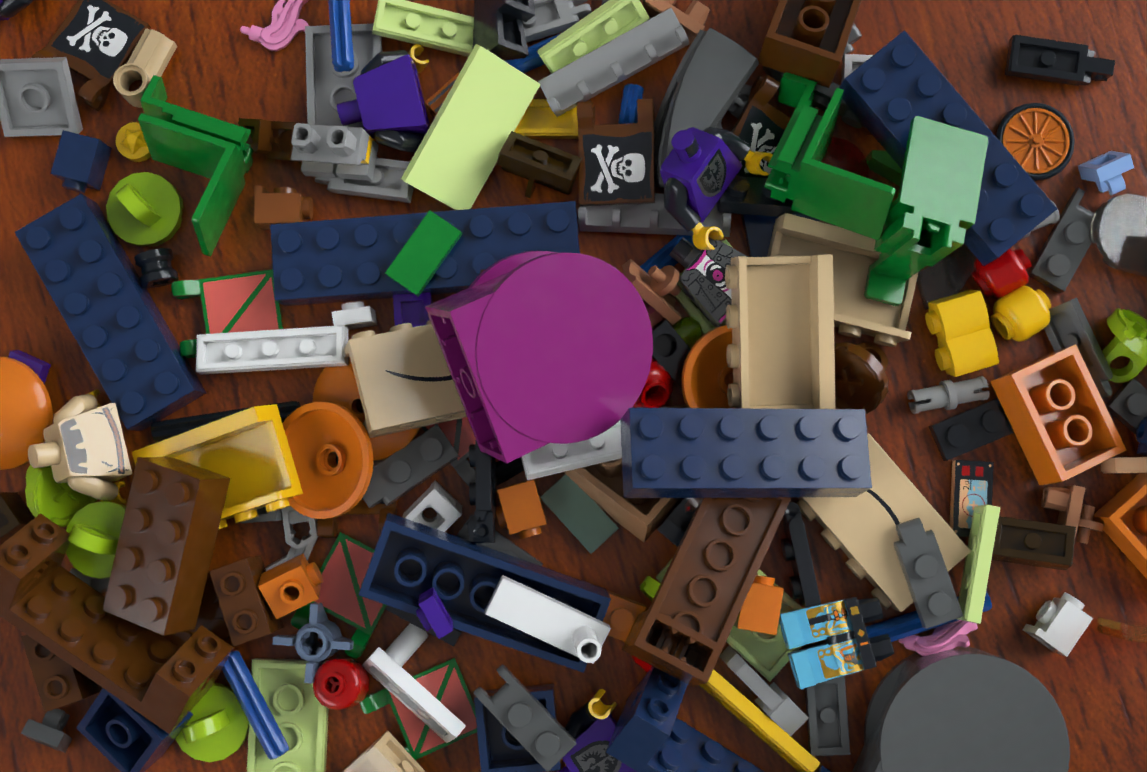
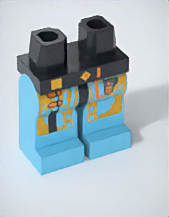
[779,597,894,689]

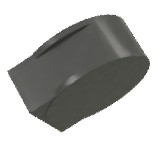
[852,646,1070,772]

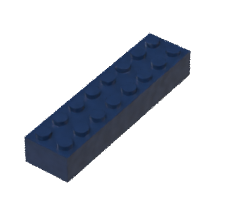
[270,201,580,306]

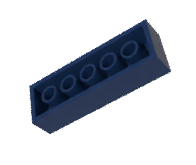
[839,30,1058,266]
[15,194,206,431]
[620,408,872,498]
[359,512,611,673]

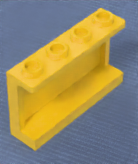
[132,404,303,530]

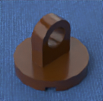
[834,342,888,414]

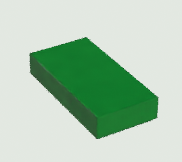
[385,210,462,297]

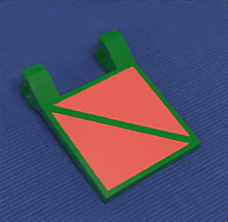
[171,269,283,358]
[291,532,387,659]
[360,657,477,760]

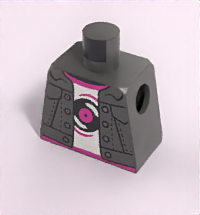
[669,237,748,328]

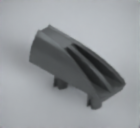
[654,28,759,188]

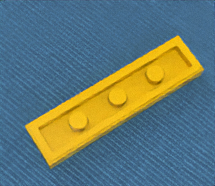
[699,669,820,772]

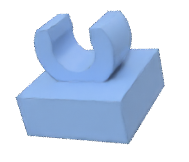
[1078,151,1134,195]

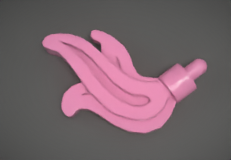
[240,0,309,51]
[899,620,978,656]

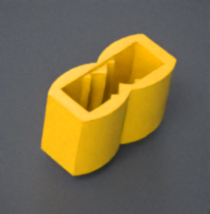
[925,289,999,377]

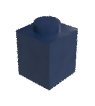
[50,130,112,193]

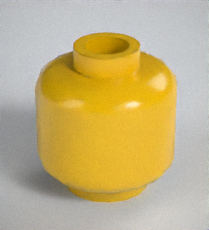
[991,286,1051,342]

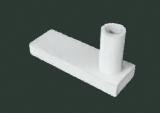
[485,575,611,664]
[362,623,466,743]

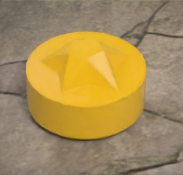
[115,122,151,162]

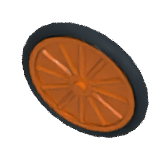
[996,103,1075,181]

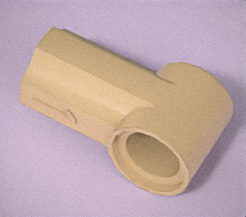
[113,28,177,108]

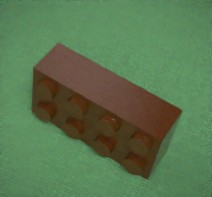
[758,0,862,88]
[103,457,230,635]

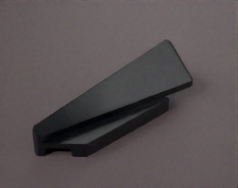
[473,0,535,61]

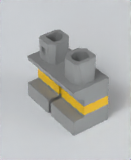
[291,123,379,181]

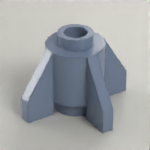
[272,602,354,684]

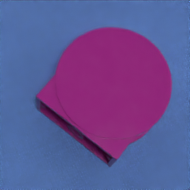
[425,251,653,463]

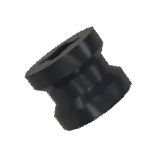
[134,248,179,288]

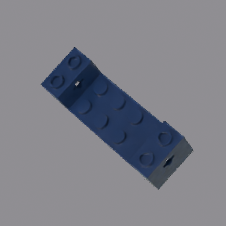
[606,666,832,772]

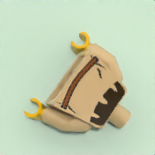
[28,389,132,504]

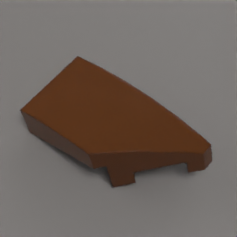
[238,118,305,162]

